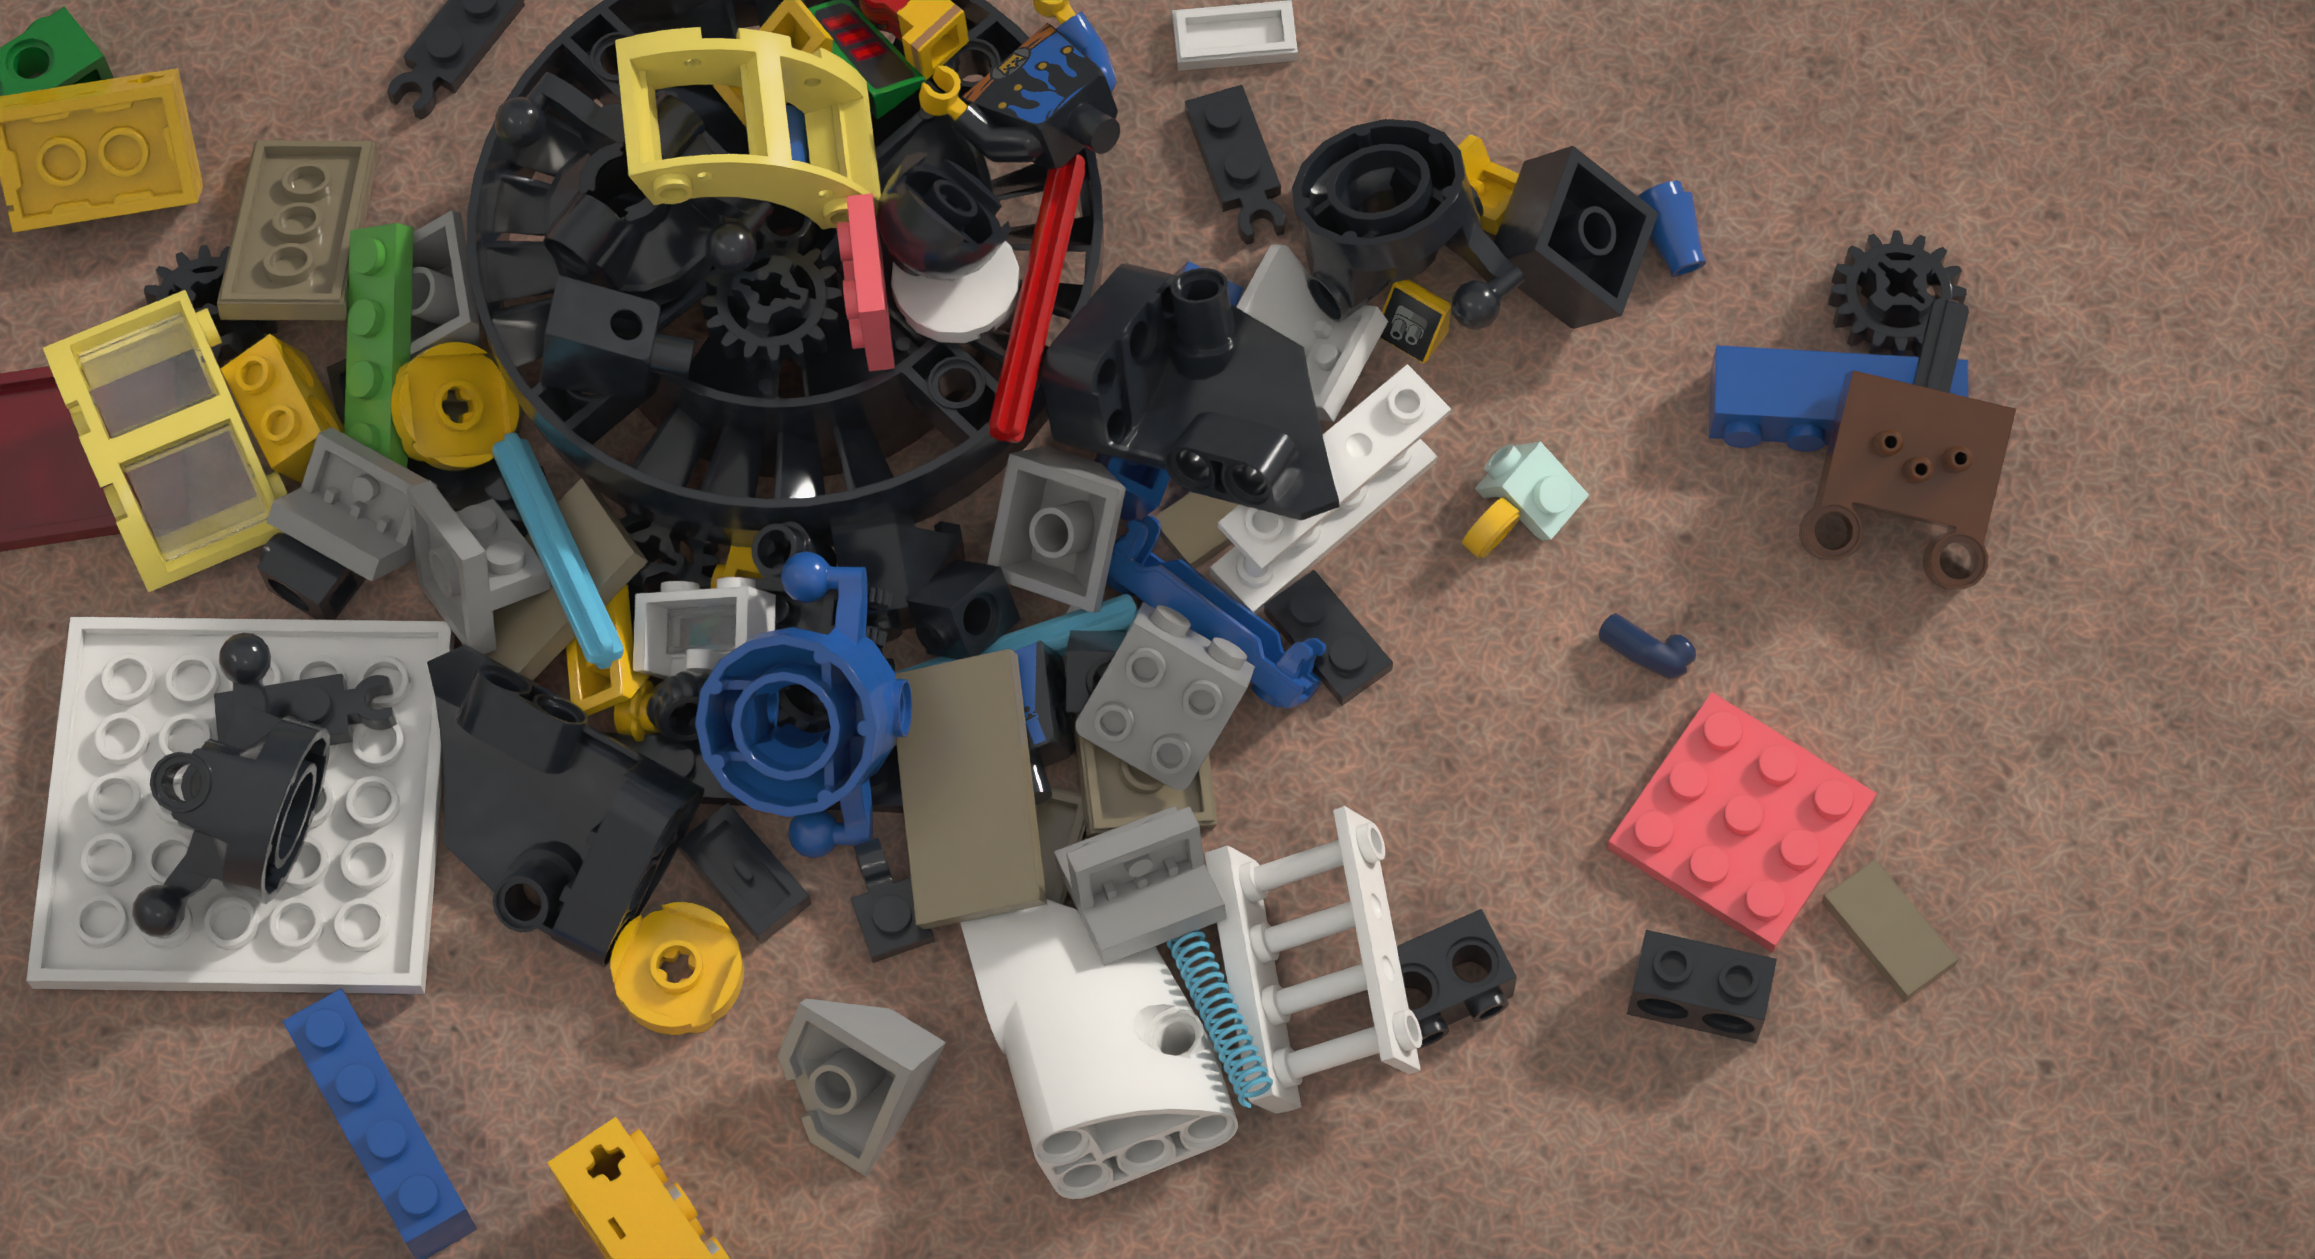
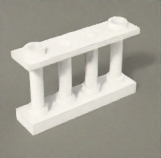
[1209,364,1451,615]
[1205,806,1422,1114]

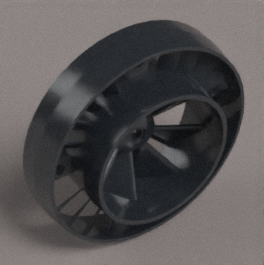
[467,0,1104,548]

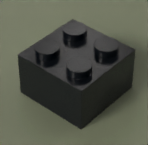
[1494,146,1659,329]

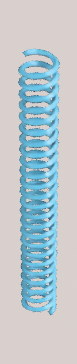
[1167,929,1273,1108]

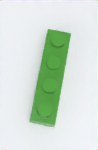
[344,223,414,468]

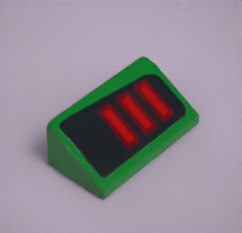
[808,0,926,120]

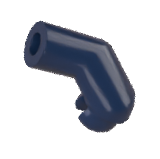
[1599,613,1696,679]

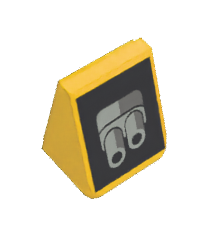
[1380,279,1451,363]

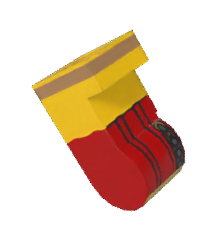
[859,0,969,80]

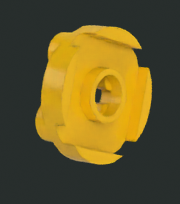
[391,342,519,471]
[610,902,744,1035]

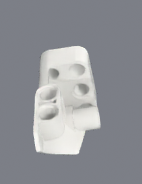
[960,899,1238,1199]

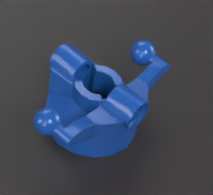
[695,551,912,858]

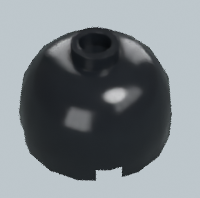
[877,152,1010,281]

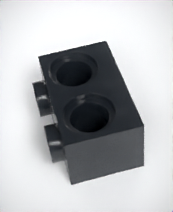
[1365,909,1517,1049]
[1627,930,1777,1044]

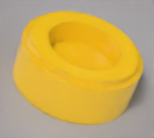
[1461,497,1521,559]

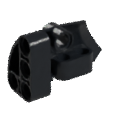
[1042,263,1340,521]
[427,644,705,968]

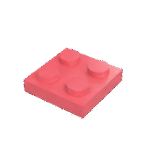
[837,193,895,372]

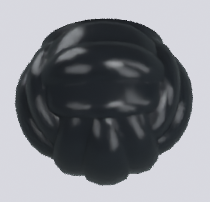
[646,671,706,742]

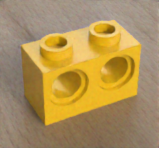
[220,334,344,484]

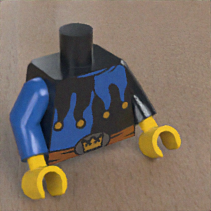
[919,0,1120,169]

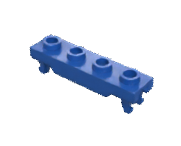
[1106,515,1326,709]

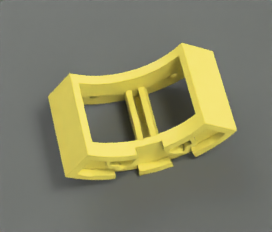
[615,27,881,230]

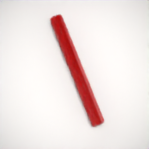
[989,154,1085,443]

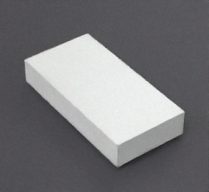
[1172,0,1298,71]

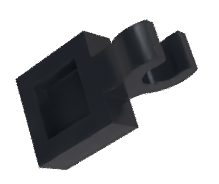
[851,838,935,963]

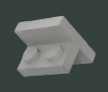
[266,427,437,582]
[407,480,551,654]
[1054,806,1227,965]

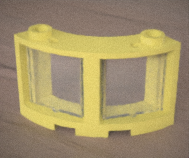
[43,290,288,593]

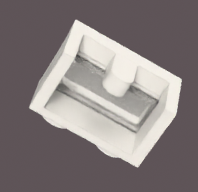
[633,577,776,679]

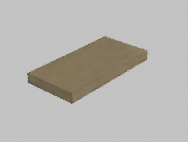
[217,140,378,321]
[895,648,1047,930]

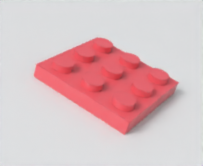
[1607,692,1877,953]

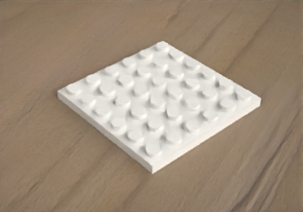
[26,617,455,994]

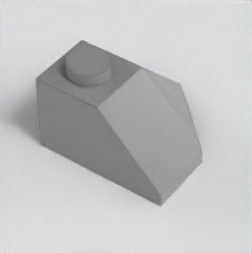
[777,999,946,1176]

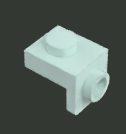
[1475,441,1589,541]

